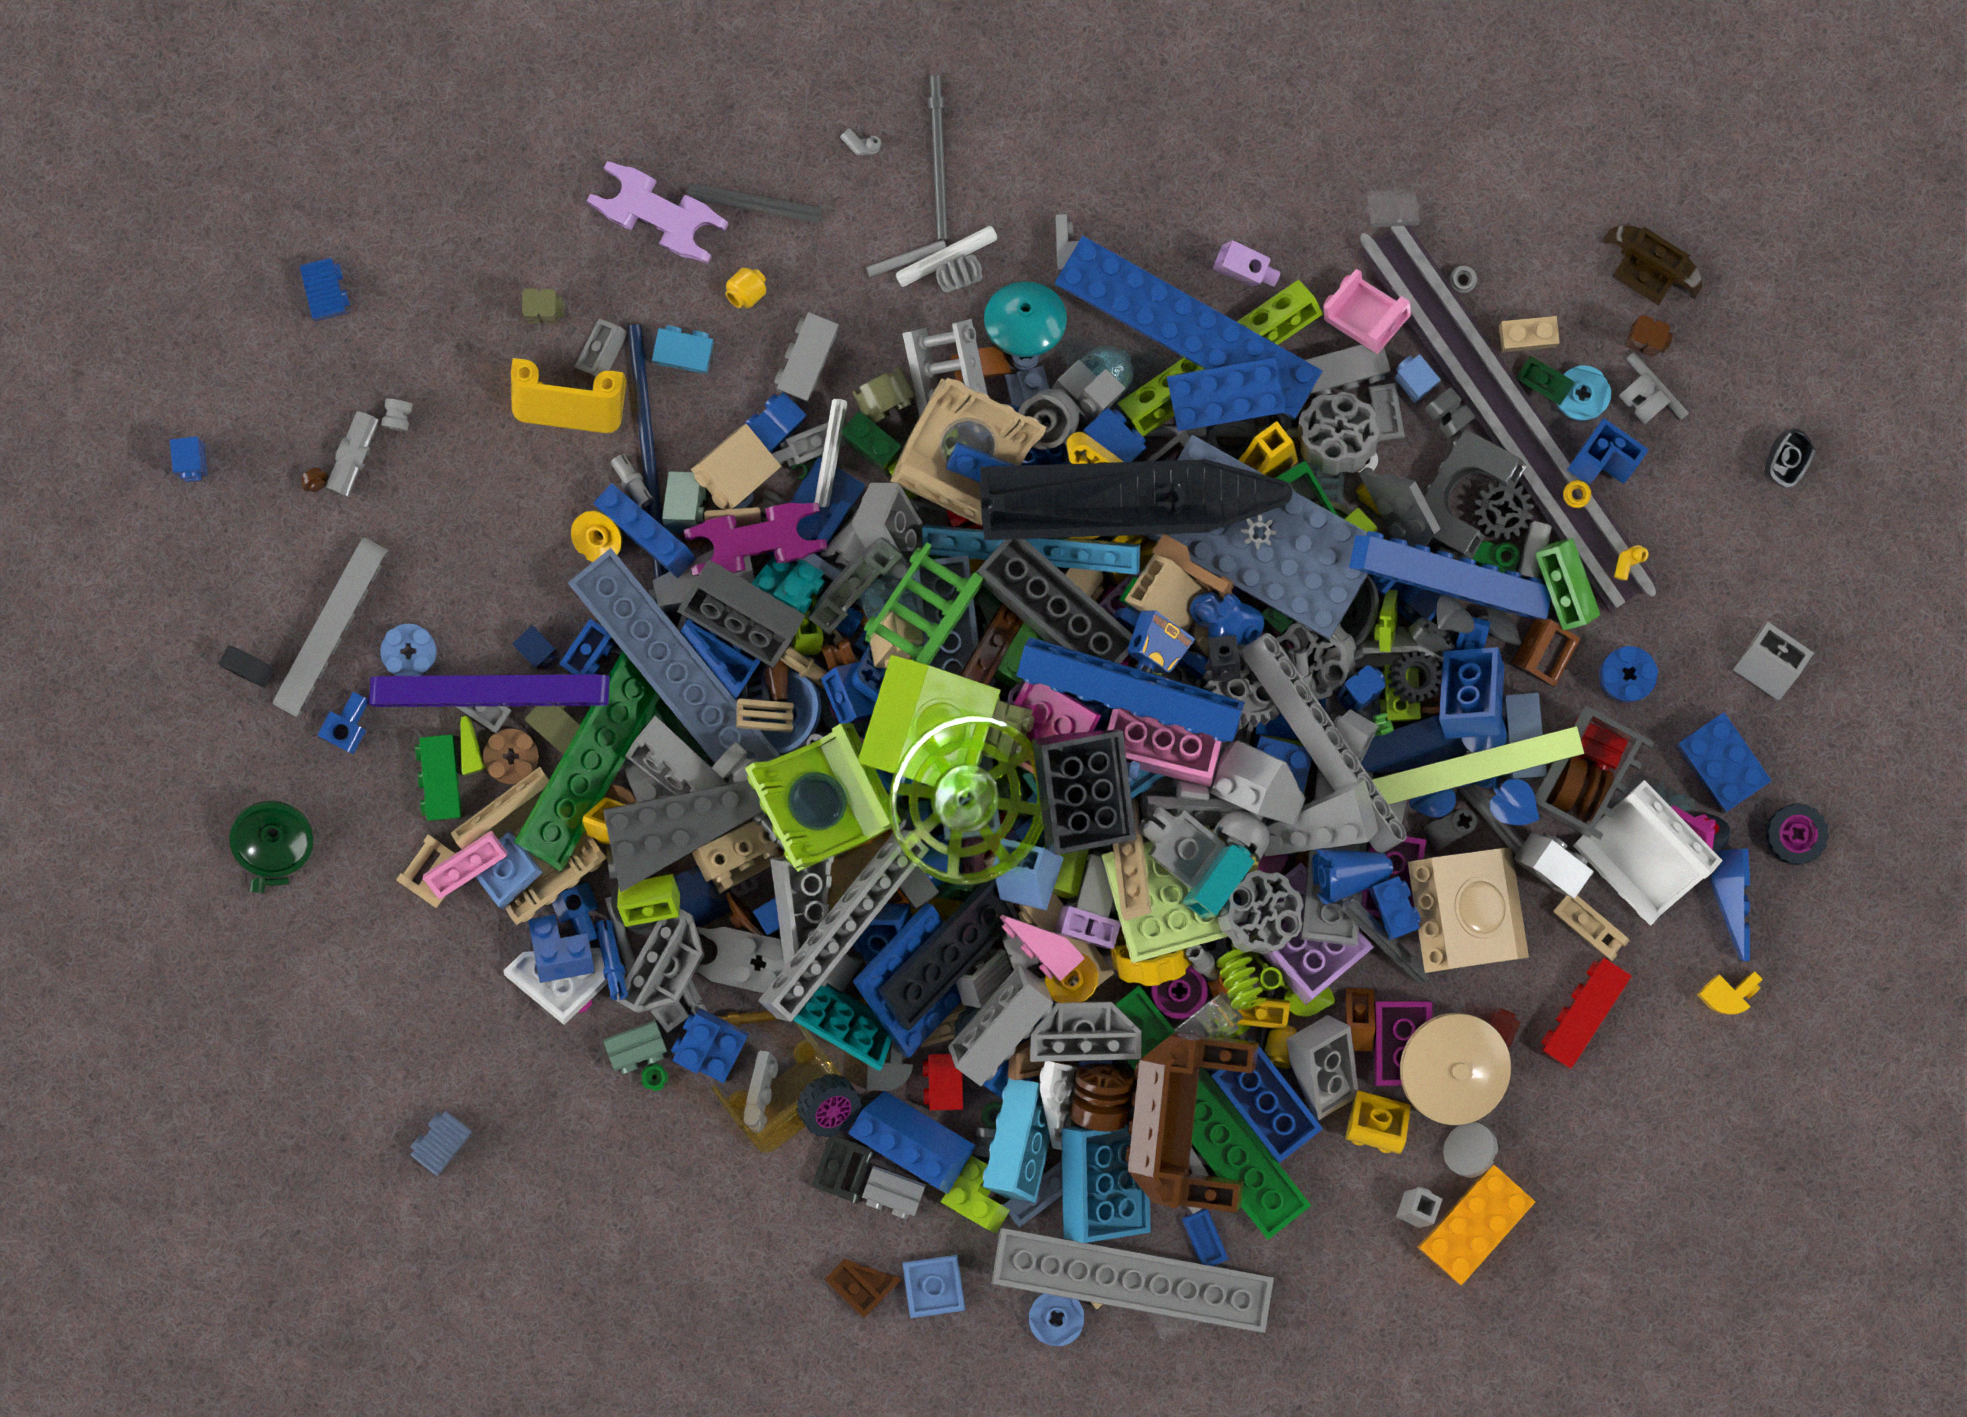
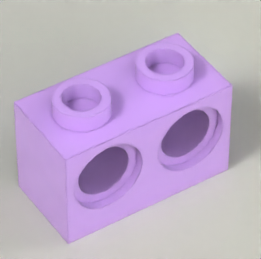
[1054,906,1121,949]

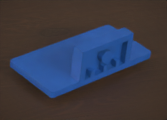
[767,457,865,564]

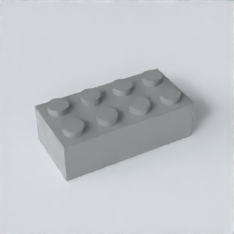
[948,964,1053,1086]

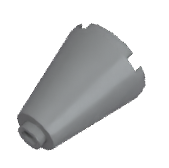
[820,508,865,572]

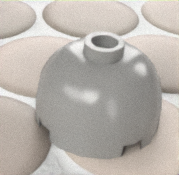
[1212,810,1270,862]

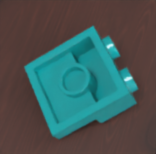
[751,555,825,614]

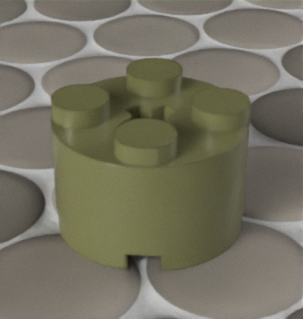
[852,367,915,424]

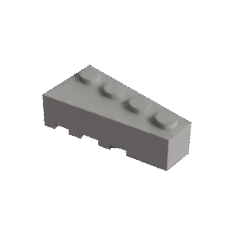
[626,716,729,795]
[1265,778,1379,856]
[770,856,834,967]

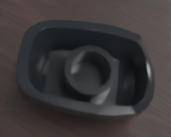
[1764,428,1816,488]

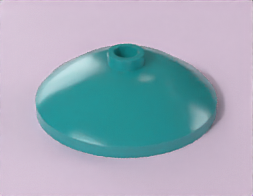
[984,281,1067,357]

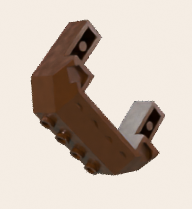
[1126,1032,1259,1213]

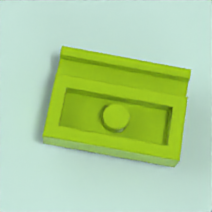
[1375,590,1398,652]

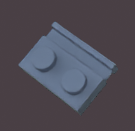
[1005,366,1050,422]

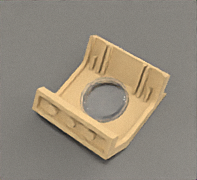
[890,378,1046,526]

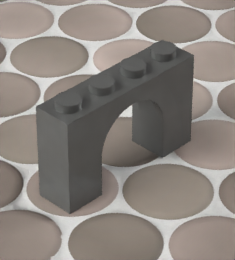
[1424,429,1527,559]

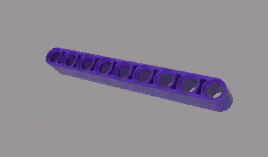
[369,674,610,707]

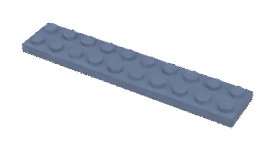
[568,548,781,781]

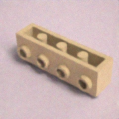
[691,821,780,883]

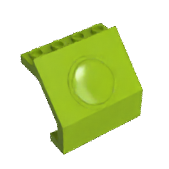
[857,655,1001,798]

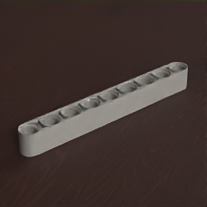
[1243,633,1406,853]

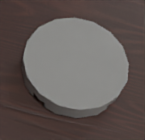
[1443,1122,1498,1178]

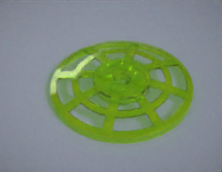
[889,715,1043,885]

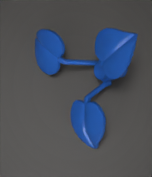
[1409,719,1539,825]

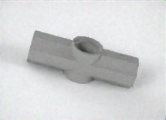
[326,411,380,497]

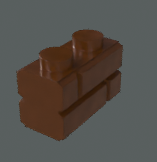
[1625,315,1673,357]

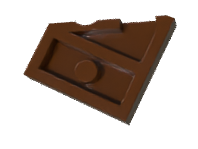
[824,1259,901,1319]

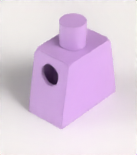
[1212,240,1280,287]

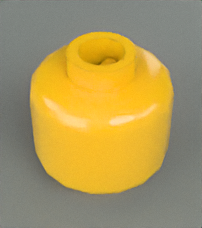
[725,267,766,308]
[1264,1025,1297,1069]

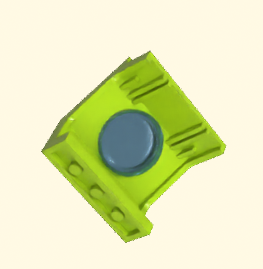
[745,723,901,872]

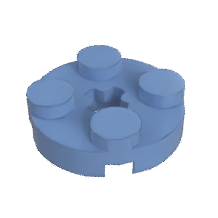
[381,624,437,676]
[1029,1294,1084,1346]

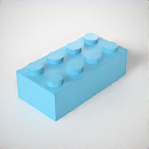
[983,1078,1050,1203]

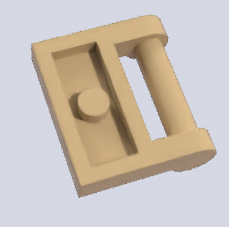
[396,835,456,908]

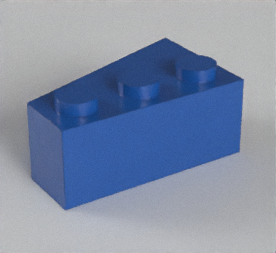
[680,618,761,700]

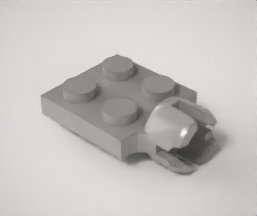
[1139,807,1226,889]

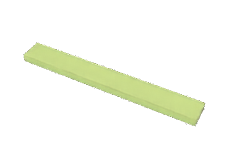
[1372,726,1584,804]

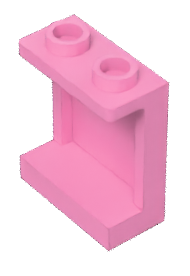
[1323,269,1411,354]

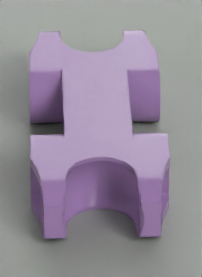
[587,161,729,264]

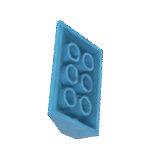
[1061,1123,1151,1243]

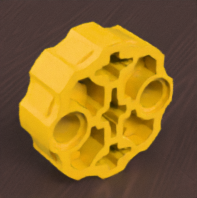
[1111,926,1192,986]

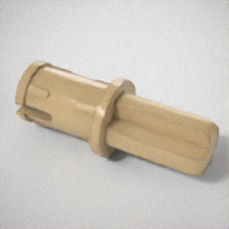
[780,647,828,689]

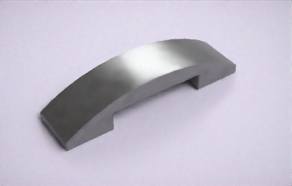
[808,537,903,634]

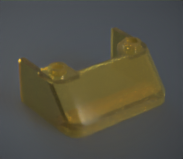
[710,1022,842,1153]

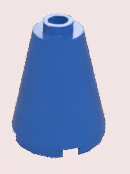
[1312,848,1393,904]

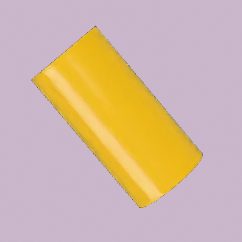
[1231,997,1290,1030]

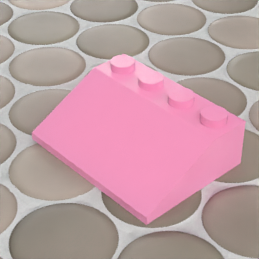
[1108,708,1222,787]

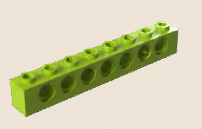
[1117,279,1323,437]

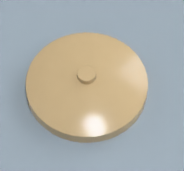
[1400,1013,1511,1125]

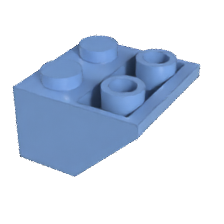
[993,838,1064,911]

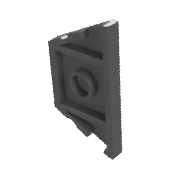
[1359,468,1440,546]

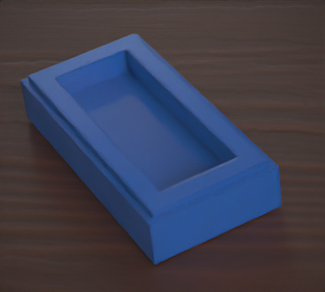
[1181,1209,1229,1266]

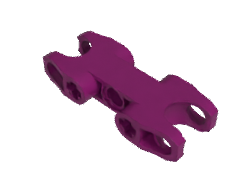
[683,503,827,576]

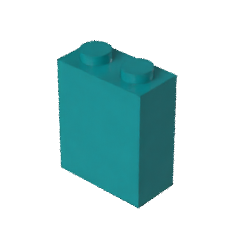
[1182,844,1255,919]

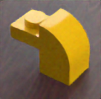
[1696,971,1763,1015]

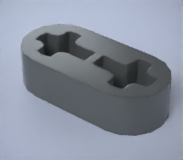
[1409,617,1456,657]

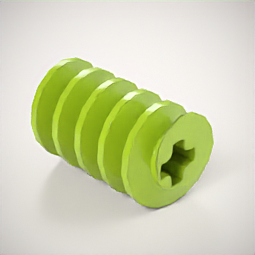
[1216,948,1266,1010]

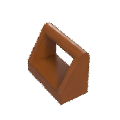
[1511,619,1580,687]

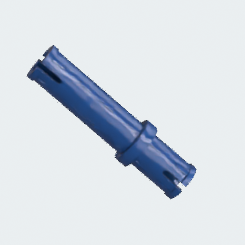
[595,920,628,1000]

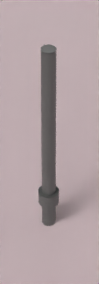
[928,75,948,240]

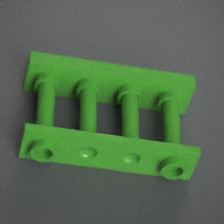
[864,543,983,665]

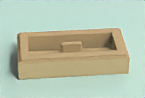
[736,699,794,732]

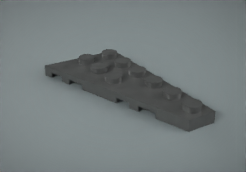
[603,780,763,893]

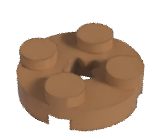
[483,729,539,784]

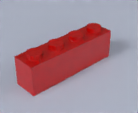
[1540,958,1632,1069]

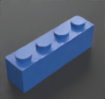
[593,483,696,579]

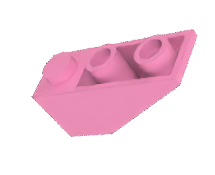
[1000,915,1084,981]

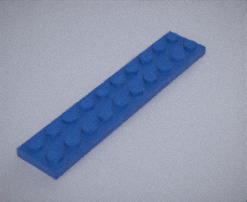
[1055,235,1323,420]

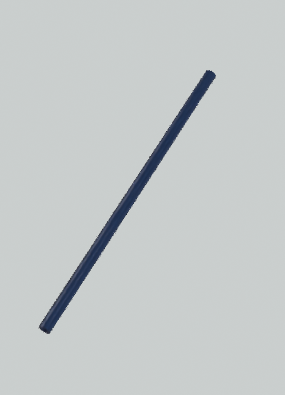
[627,324,674,624]

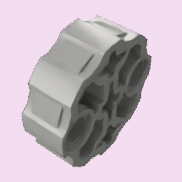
[1297,392,1380,475]
[1276,621,1356,700]
[1218,870,1304,954]

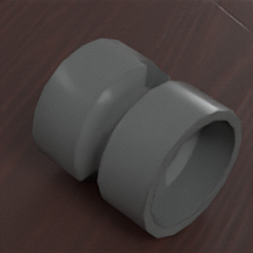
[1424,387,1476,439]

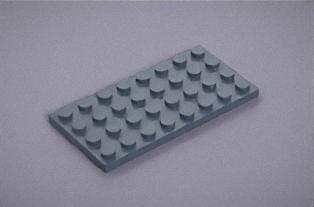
[1144,435,1368,640]

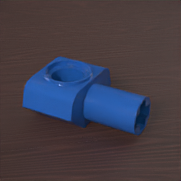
[317,692,369,755]
[552,882,598,942]

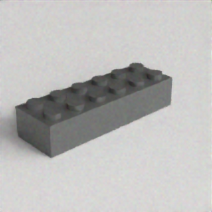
[976,539,1132,664]

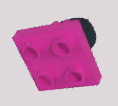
[1671,805,1730,852]

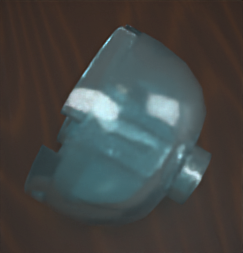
[1080,345,1134,399]

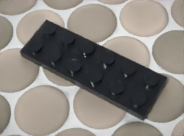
[878,876,1019,1031]

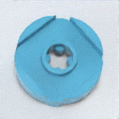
[1557,365,1611,421]

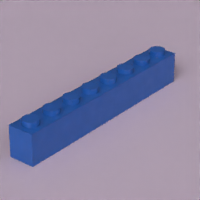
[1349,531,1551,620]
[1017,637,1245,742]

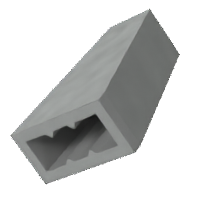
[648,549,754,613]

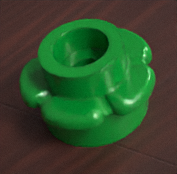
[641,1064,668,1091]

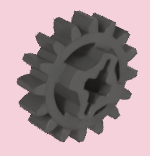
[1473,482,1534,541]

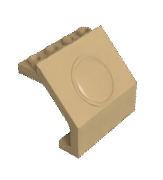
[451,767,607,925]
[1408,848,1529,973]

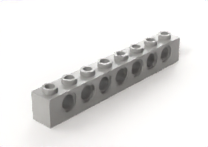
[758,830,929,1022]

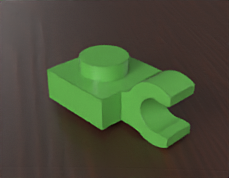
[1370,713,1394,737]

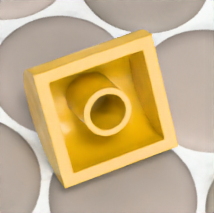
[1346,1090,1411,1154]

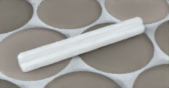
[896,226,997,287]
[814,399,847,508]

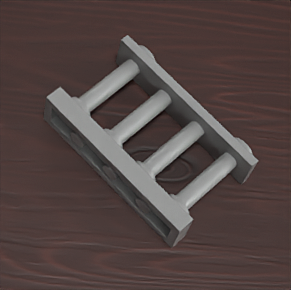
[902,319,988,433]

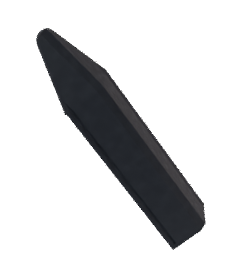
[980,459,1293,540]

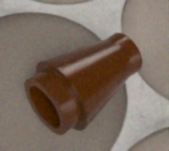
[762,660,789,702]

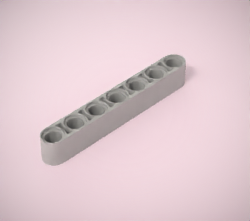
[273,537,389,718]

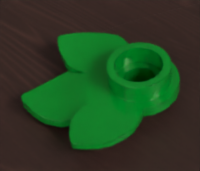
[1472,541,1520,573]

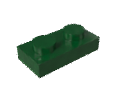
[1515,356,1575,405]

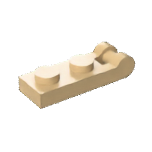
[1552,895,1630,962]

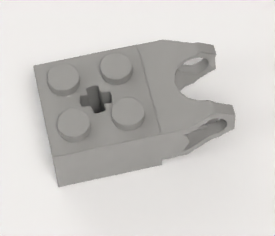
[695,927,785,993]

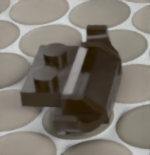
[1602,226,1702,306]

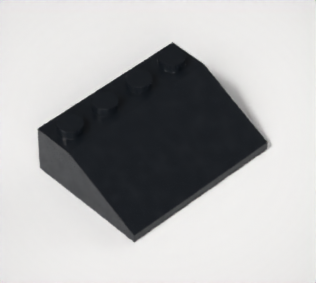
[1032,729,1136,855]

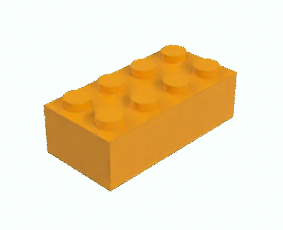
[1417,1164,1535,1285]

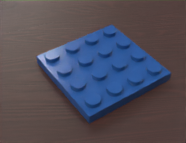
[853,903,962,1058]

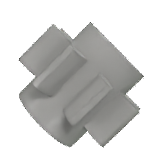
[1240,514,1276,549]

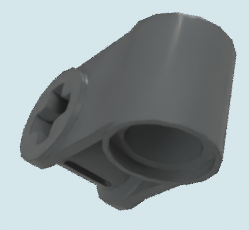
[1422,809,1477,852]

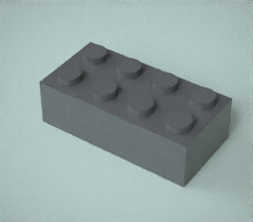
[677,559,805,668]

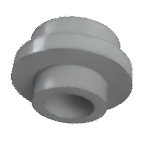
[1449,266,1477,293]

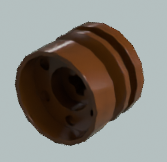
[1547,756,1614,825]
[1070,1063,1134,1132]

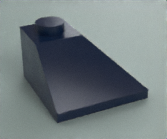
[674,865,732,928]

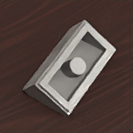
[575,318,628,377]

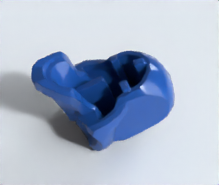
[1189,592,1264,646]

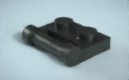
[811,1135,877,1204]

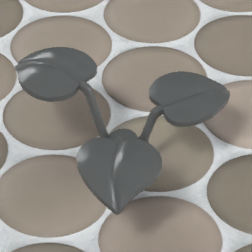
[1436,544,1522,645]

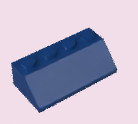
[848,1091,976,1194]

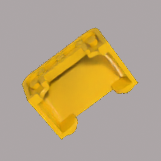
[511,358,627,433]

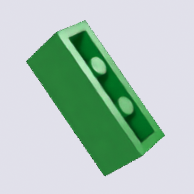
[415,734,462,822]

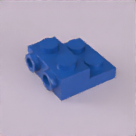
[671,1008,749,1084]

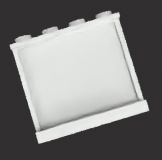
[1573,780,1722,926]

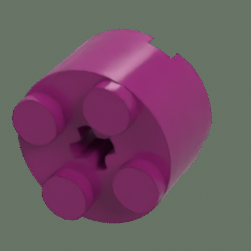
[1150,965,1208,1019]

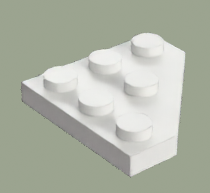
[504,948,608,1025]
[1040,1061,1079,1150]

